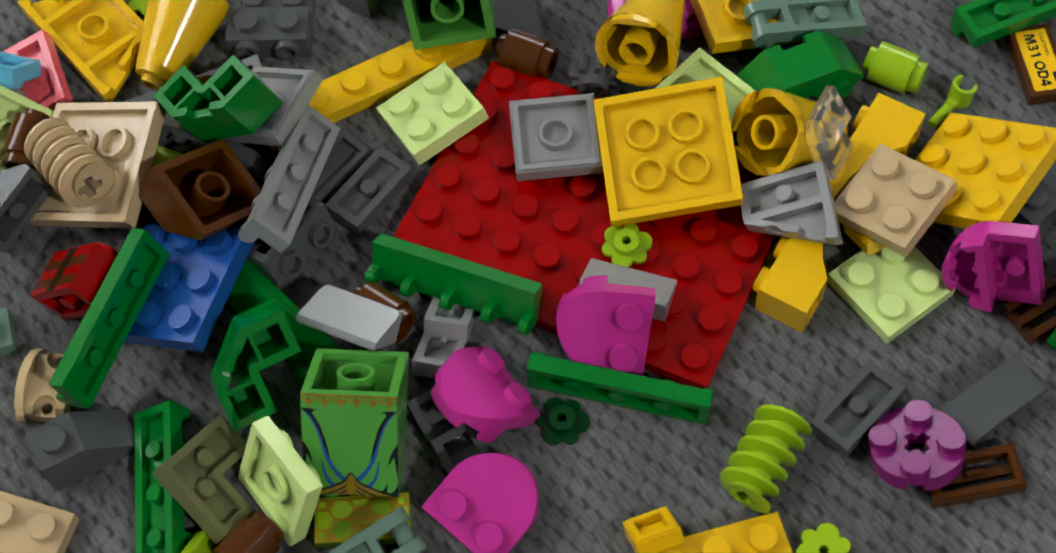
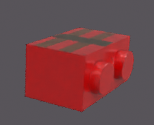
[30,242,118,320]

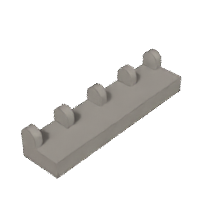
[238,104,340,253]

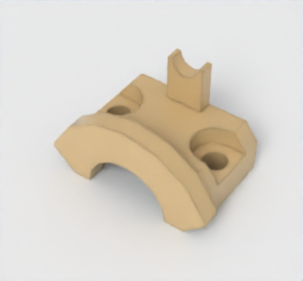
[14,348,72,422]

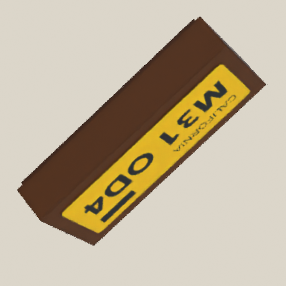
[1005,24,1056,105]

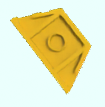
[17,0,144,102]

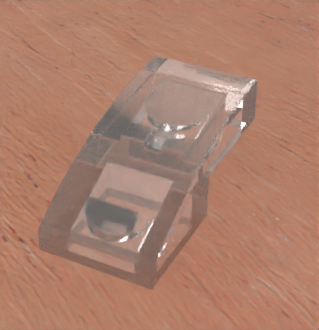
[806,86,853,179]

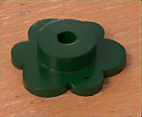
[536,397,590,445]

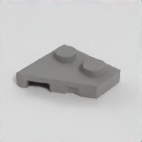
[741,161,843,245]

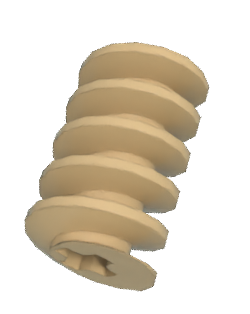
[24,117,115,208]

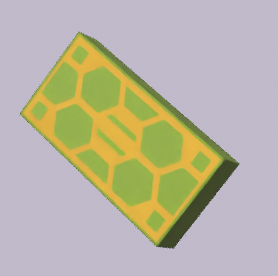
[315,492,411,549]

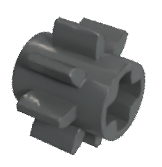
[568,48,620,98]

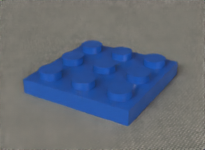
[125,220,255,352]

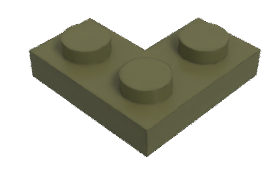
[152,414,254,544]

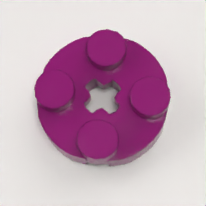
[868,400,966,491]

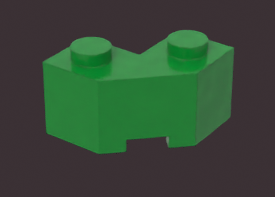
[736,30,864,102]
[154,55,283,143]
[210,298,301,432]

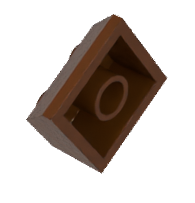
[139,138,262,241]

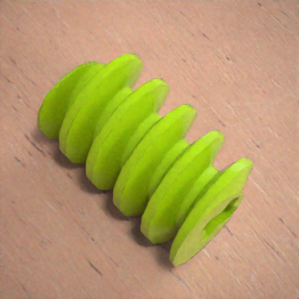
[719,404,812,514]

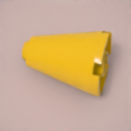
[135,0,230,90]
[595,0,685,86]
[732,88,848,176]

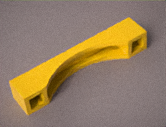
[752,93,926,333]

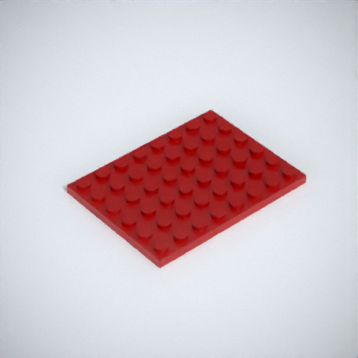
[393,60,777,389]

